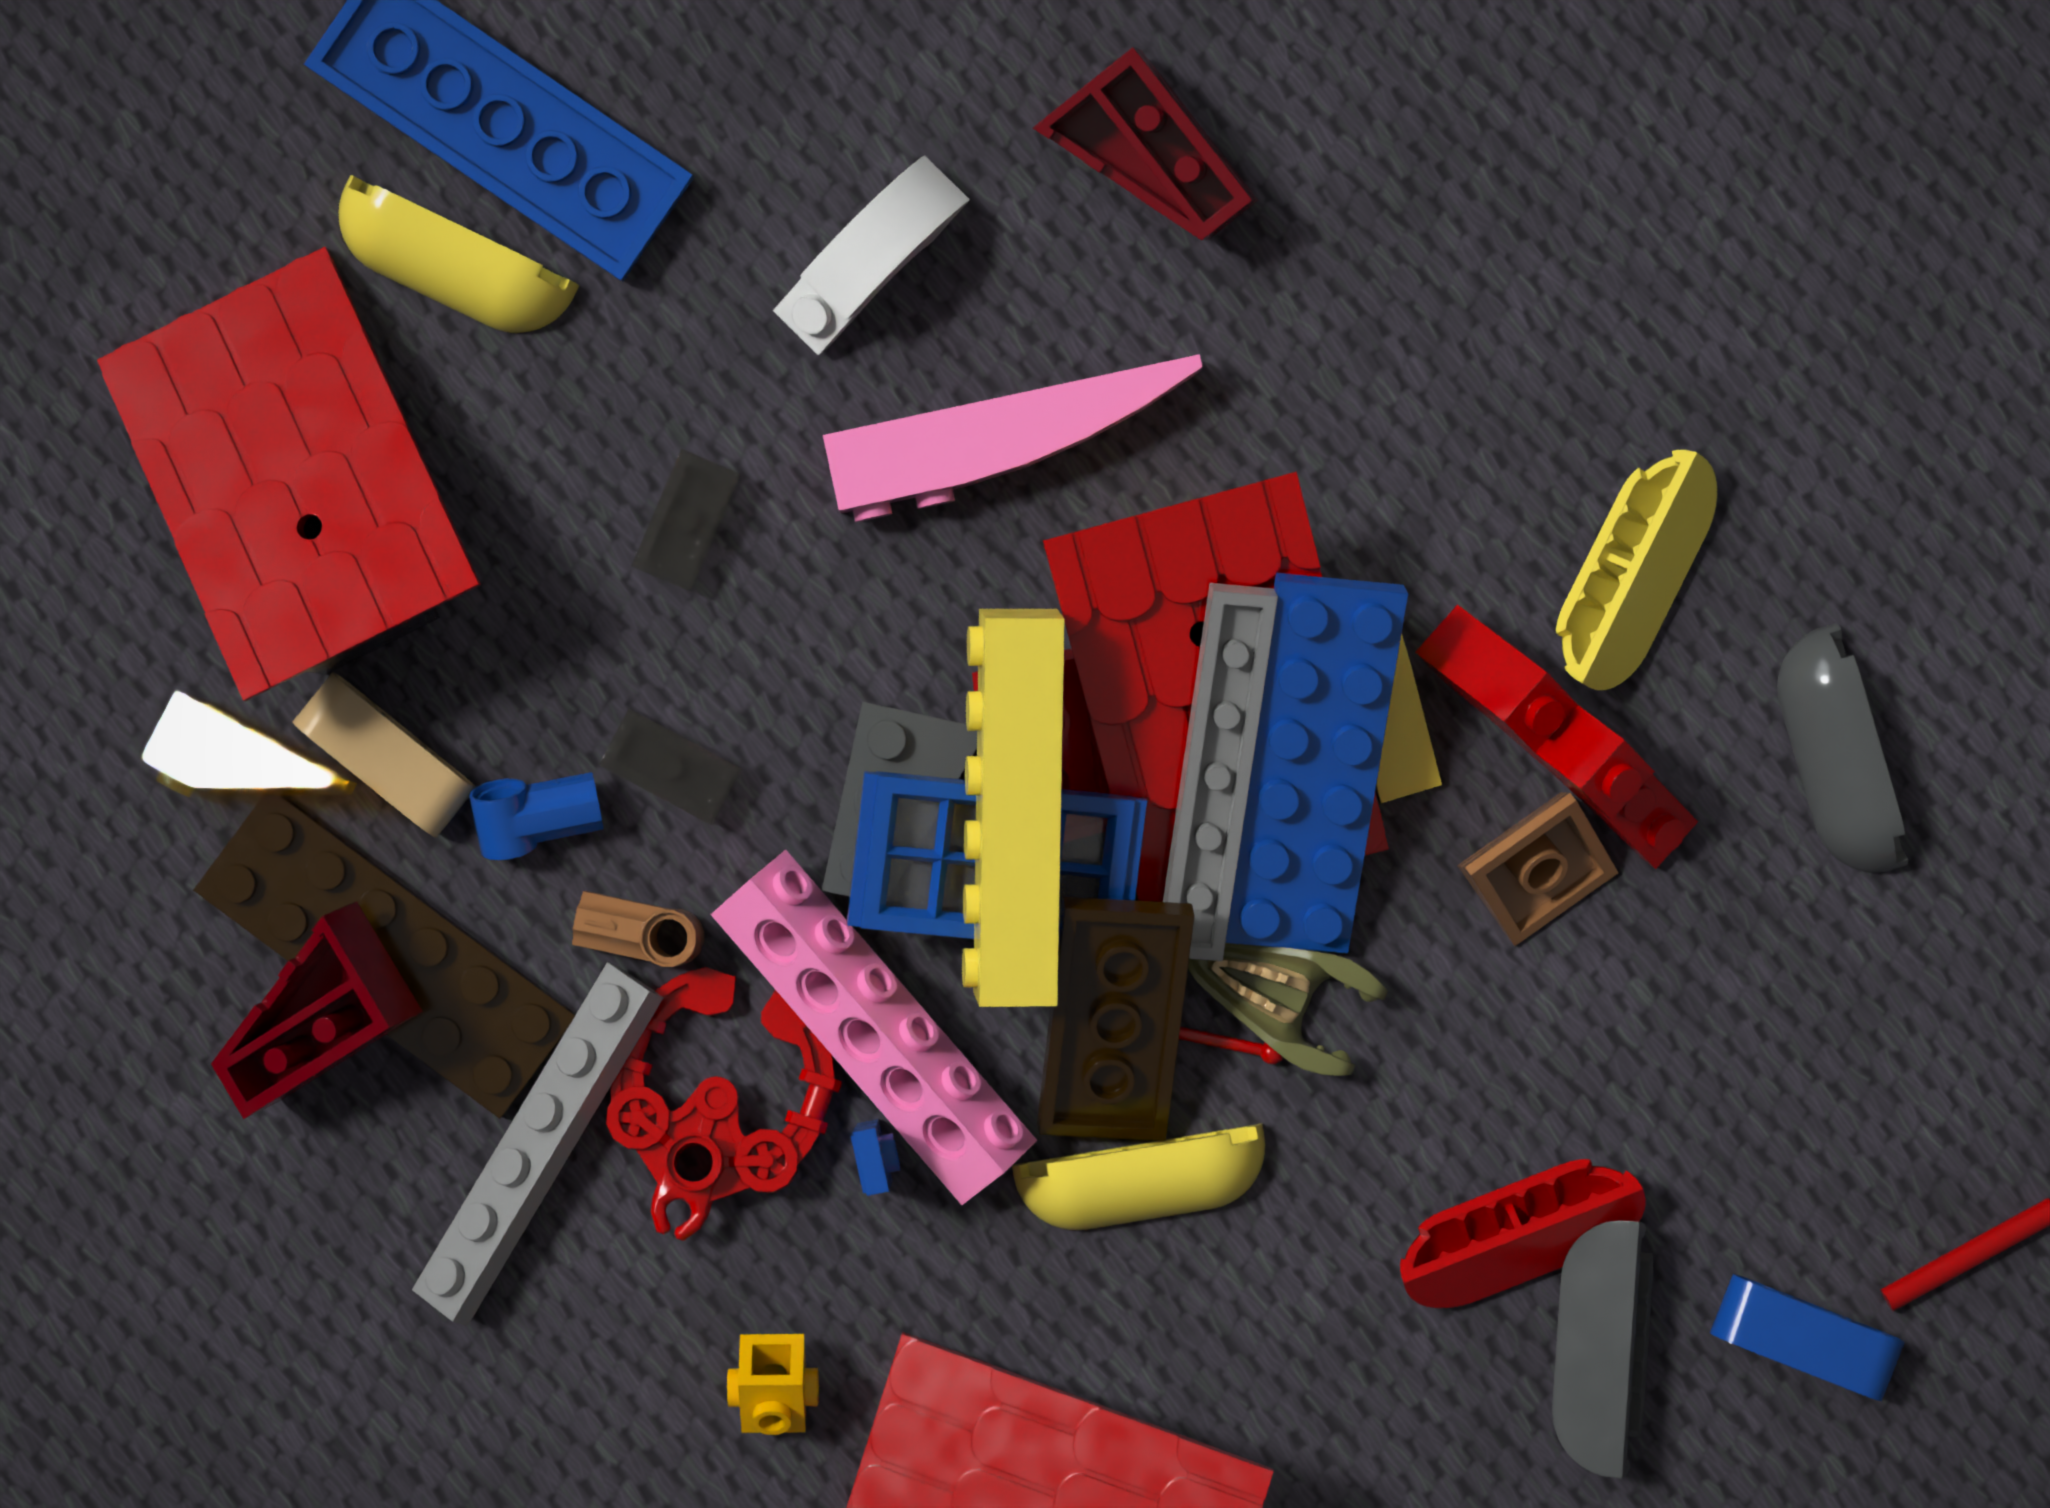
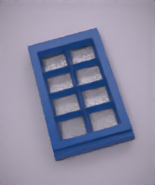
[847,771,1147,939]

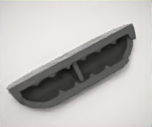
[1777,623,1908,873]
[1552,1221,1653,1479]

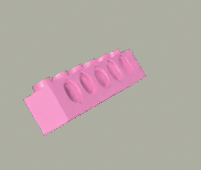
[710,849,1037,1205]

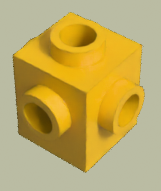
[727,1334,819,1435]

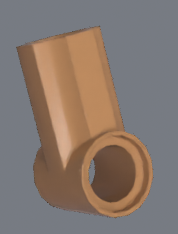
[572,891,704,967]

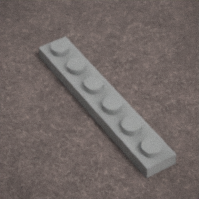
[1163,583,1278,961]
[412,962,664,1326]

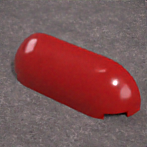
[1400,1159,1646,1308]

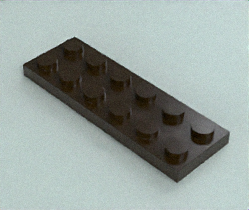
[193,788,576,1119]

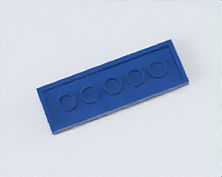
[304,0,694,283]
[1225,573,1408,953]

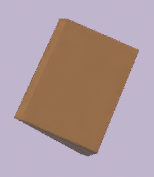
[1457,792,1618,946]

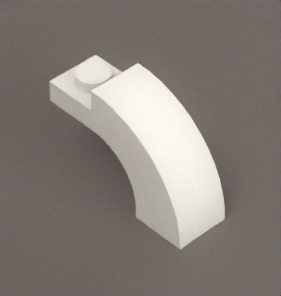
[773,155,970,355]

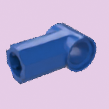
[469,772,603,860]

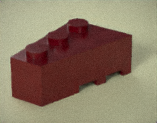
[1033,47,1259,240]
[211,901,423,1119]

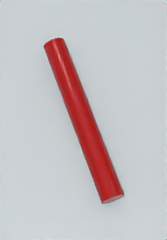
[1880,1198,2050,1312]

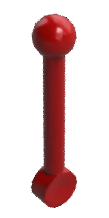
[1179,1027,1284,1065]

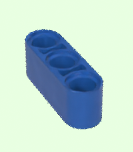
[1710,1274,1905,1402]

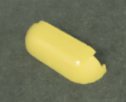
[338,175,579,333]
[1556,450,1717,690]
[1012,1124,1265,1230]

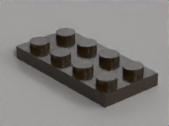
[1037,897,1195,1141]

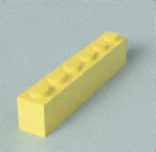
[962,609,1065,1007]

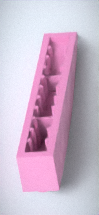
[823,354,1203,522]

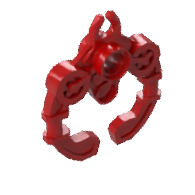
[606,967,843,1241]

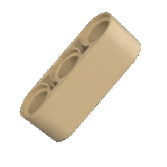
[292,672,476,838]

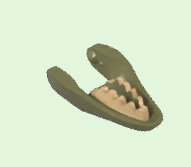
[1188,943,1388,1076]

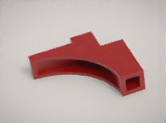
[1415,604,1698,869]

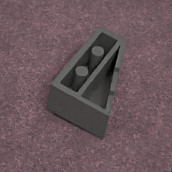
[822,702,977,902]

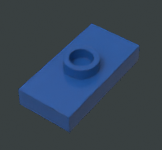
[851,1119,901,1196]

